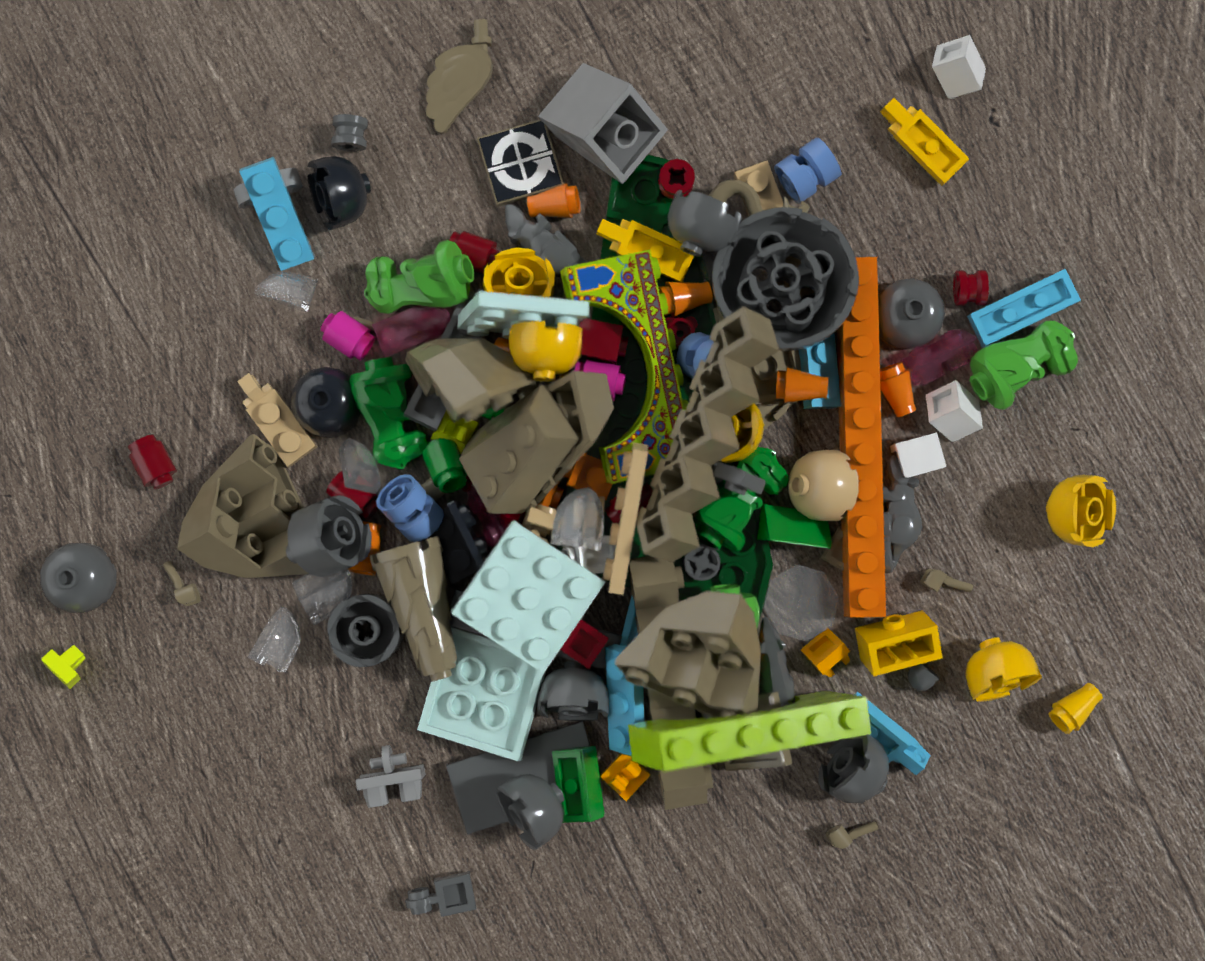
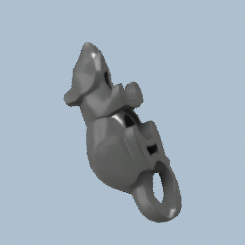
[505,204,587,277]
[883,455,922,573]
[758,617,795,707]

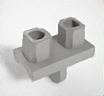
[356,745,426,808]

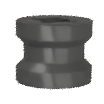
[331,114,368,151]
[683,545,720,581]

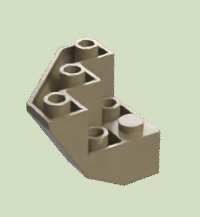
[405,338,542,422]
[177,434,309,578]
[615,591,761,718]

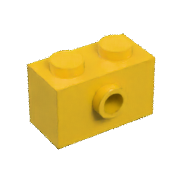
[855,610,943,676]

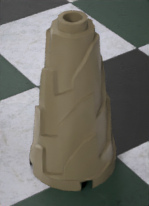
[369,536,457,682]

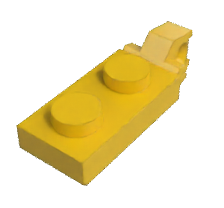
[880,98,969,186]
[596,219,694,282]

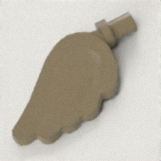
[426,19,493,134]

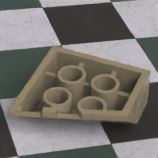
[504,371,614,512]
[459,385,579,514]

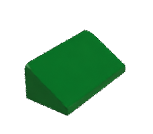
[757,504,832,549]
[552,746,605,823]

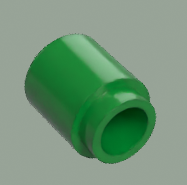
[422,438,467,493]

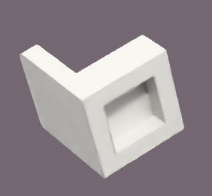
[932,35,986,99]
[926,380,983,442]
[890,432,947,478]

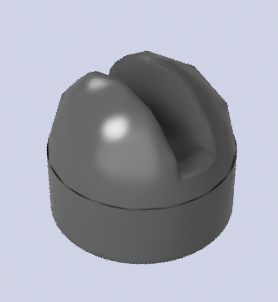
[908,663,940,691]

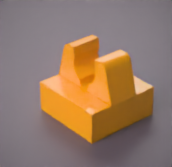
[801,627,850,677]
[600,753,651,801]

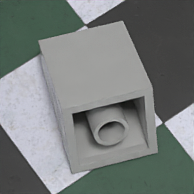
[538,63,668,184]

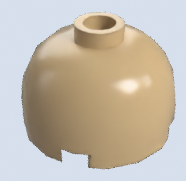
[788,450,859,521]

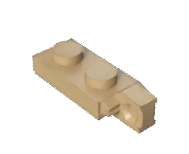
[237,373,318,467]

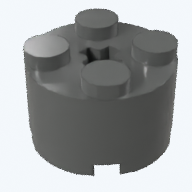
[286,495,372,577]
[327,593,404,667]

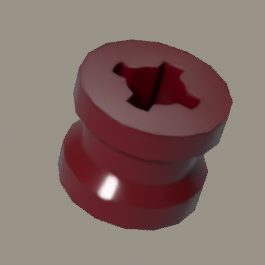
[658,159,695,200]
[953,270,989,306]

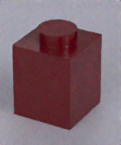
[579,319,629,365]

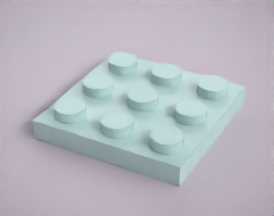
[457,291,589,339]
[451,520,605,674]
[417,626,547,761]

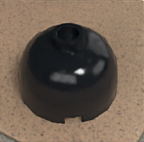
[307,156,371,230]
[291,367,361,438]

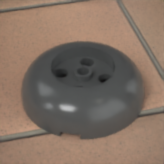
[712,207,859,351]

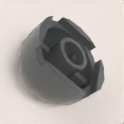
[668,190,743,257]
[878,278,945,350]
[40,543,116,613]
[537,661,609,721]
[818,734,889,804]
[497,774,565,850]

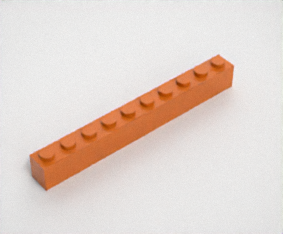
[837,257,886,618]

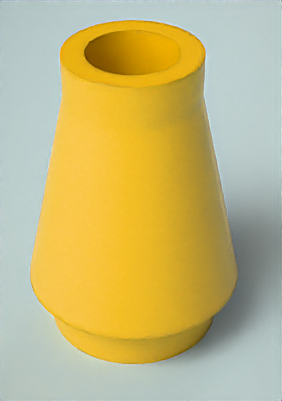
[1048,683,1103,734]

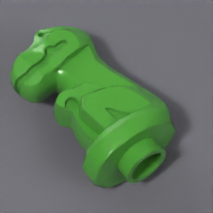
[364,240,474,314]
[970,321,1078,410]

